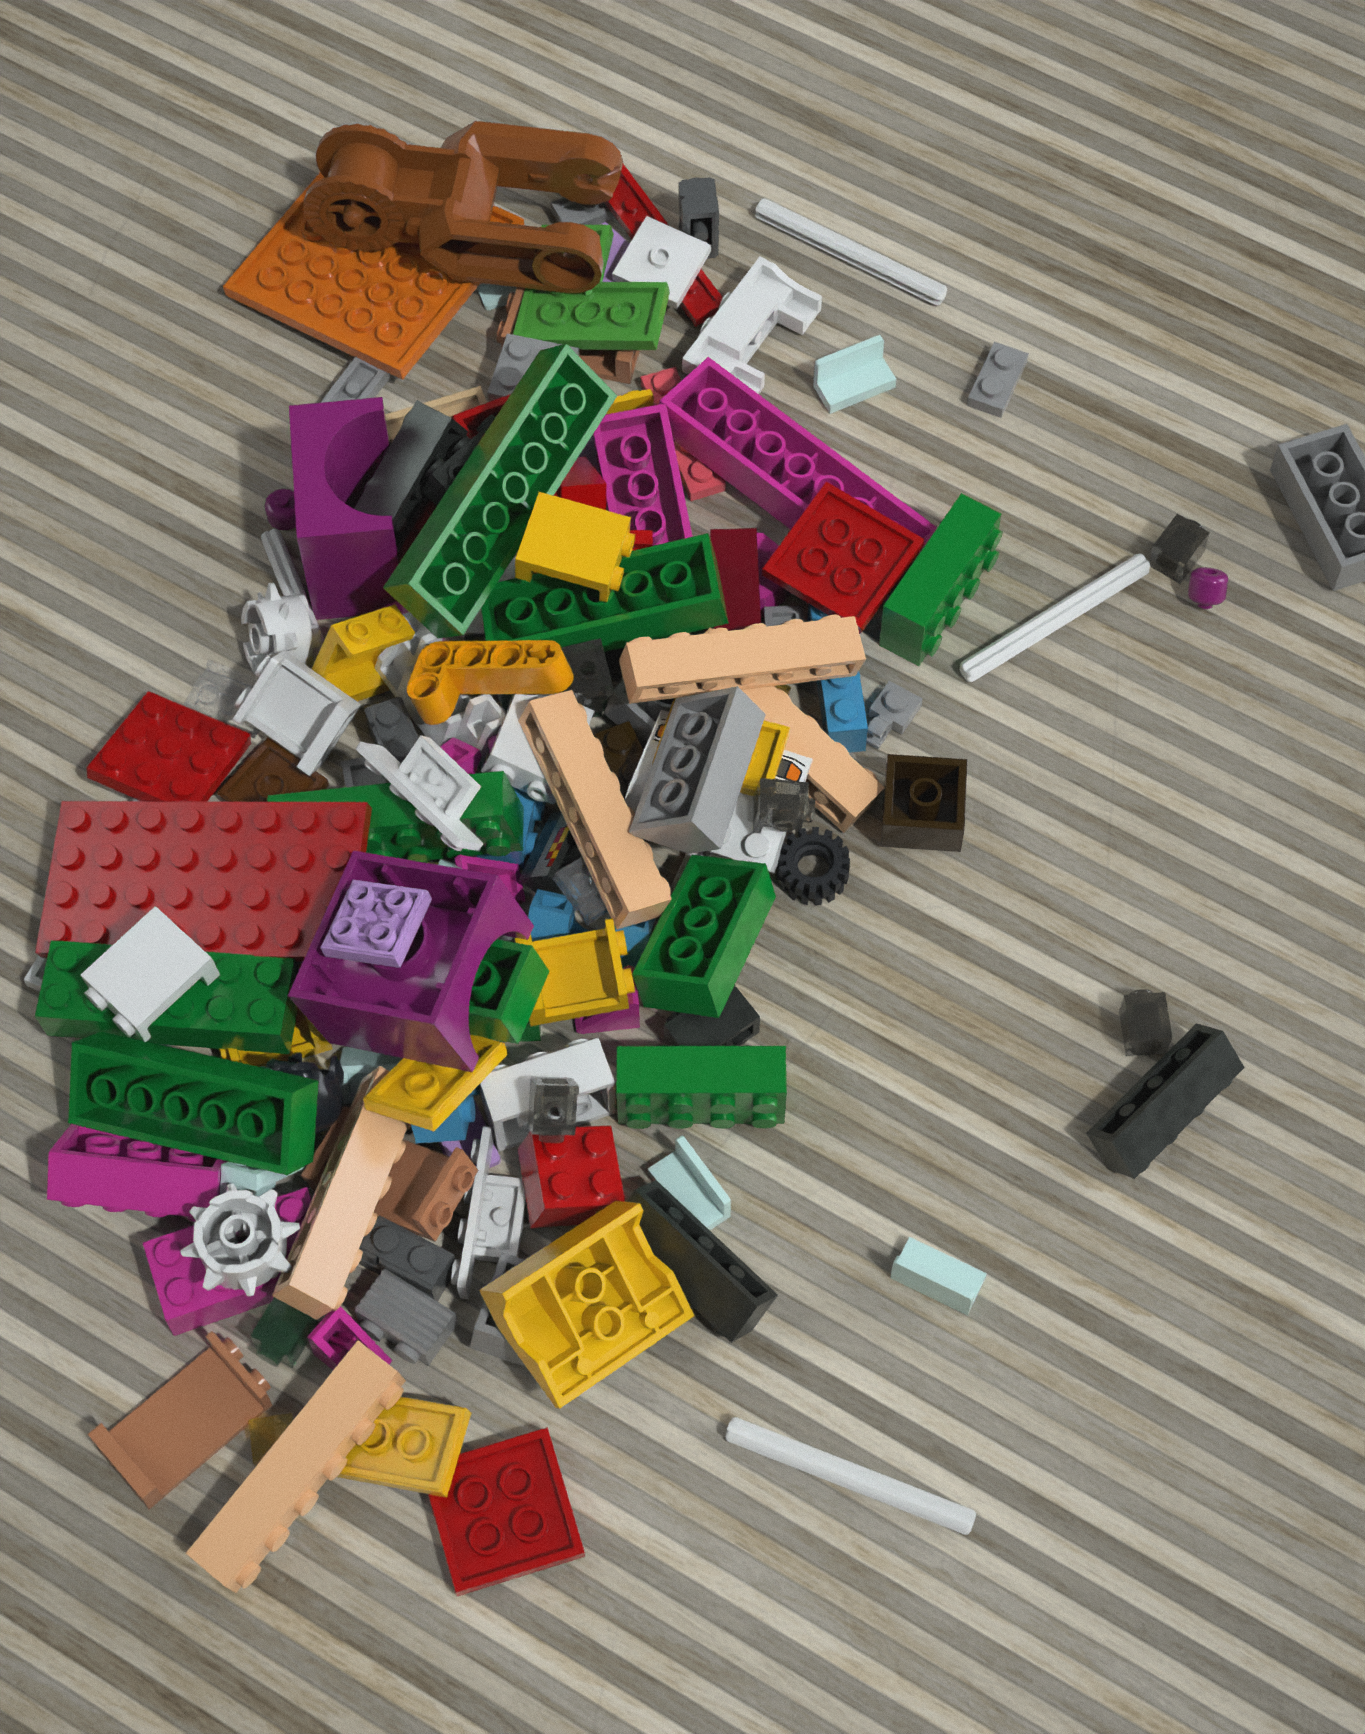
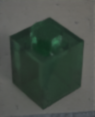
[250,1297,319,1368]

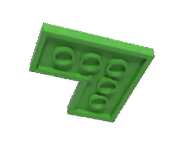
[513,225,670,350]

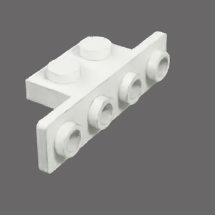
[356,736,483,851]
[451,1126,526,1299]

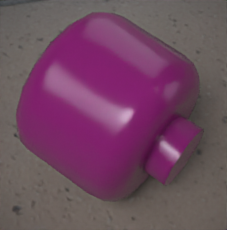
[264,488,296,531]
[1188,567,1228,609]

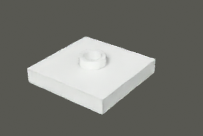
[612,216,711,309]

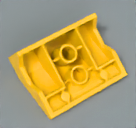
[479,1201,694,1409]

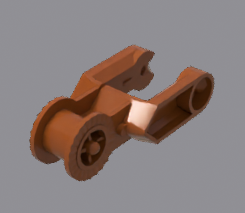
[303,121,623,293]

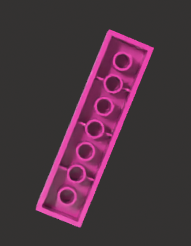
[659,357,937,601]

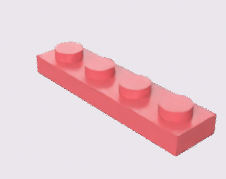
[641,367,726,501]

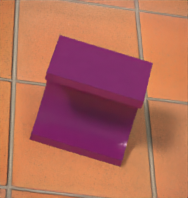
[289,397,400,620]
[288,850,534,1072]

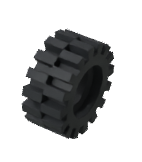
[777,827,850,906]

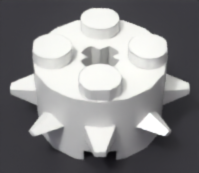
[241,583,321,673]
[181,1184,300,1296]

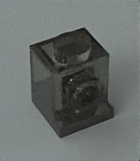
[562,638,614,706]
[753,778,815,833]
[528,1077,579,1143]

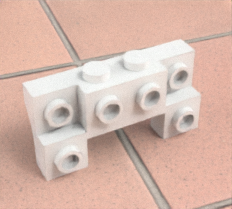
[682,257,822,394]
[375,612,506,774]

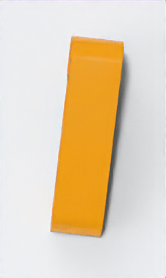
[406,640,574,725]

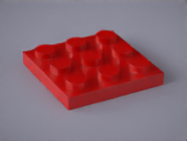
[762,481,924,634]
[86,691,251,802]
[428,1427,586,1597]

